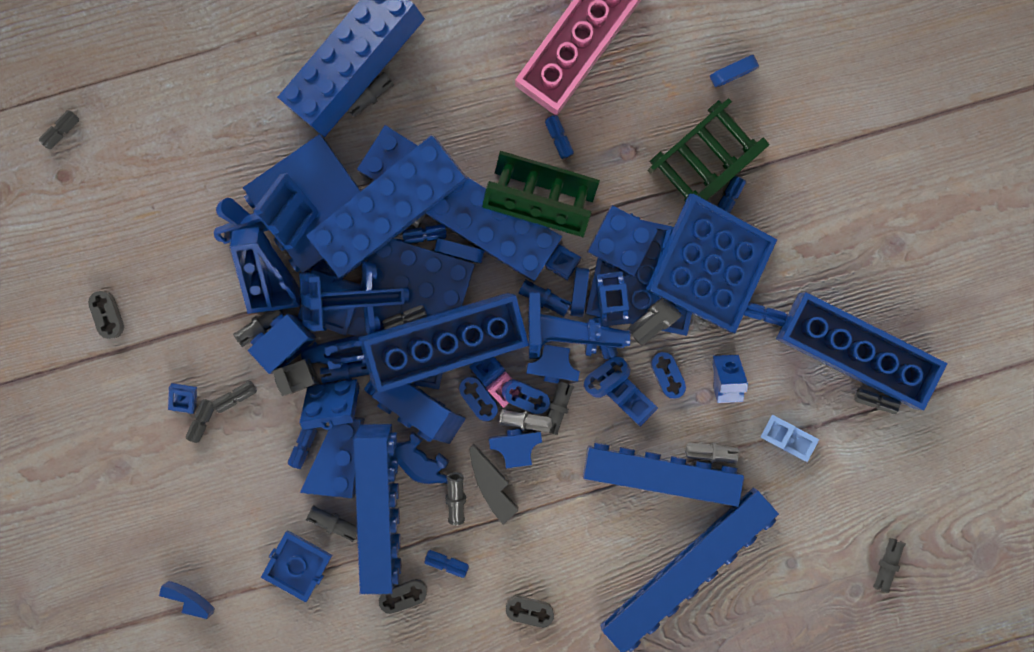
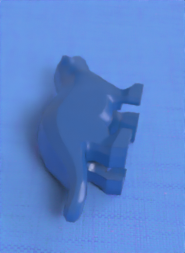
[301,335,366,370]
[393,432,449,484]

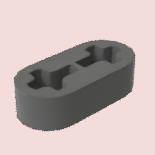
[88,291,124,339]
[379,579,427,614]
[506,595,554,628]

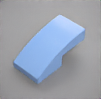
[760,415,819,462]

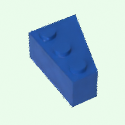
[230,227,301,314]
[372,383,466,444]
[300,417,365,498]

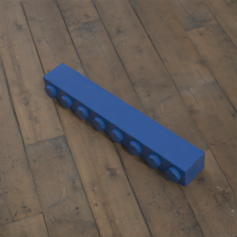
[600,488,779,652]

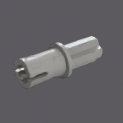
[500,409,552,433]
[685,443,739,464]

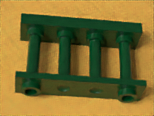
[647,98,770,209]
[482,151,600,238]

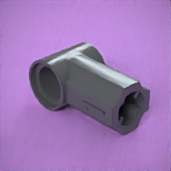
[627,298,682,346]

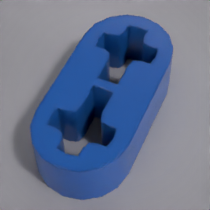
[710,55,759,88]
[434,239,485,264]
[570,267,589,317]
[650,352,686,399]
[584,357,630,398]
[459,377,498,421]
[502,379,550,414]

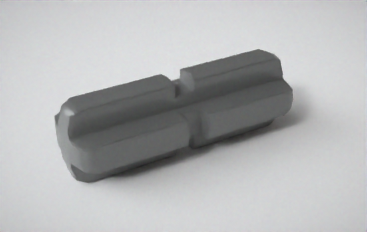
[39,110,79,149]
[382,305,427,329]
[213,381,257,413]
[854,389,900,414]
[186,399,215,443]

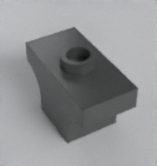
[272,359,319,396]

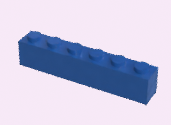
[582,442,744,507]

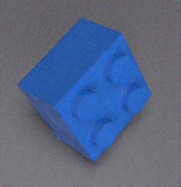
[247,314,317,374]

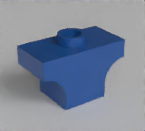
[596,271,629,326]
[526,344,580,383]
[712,355,748,403]
[489,428,542,468]

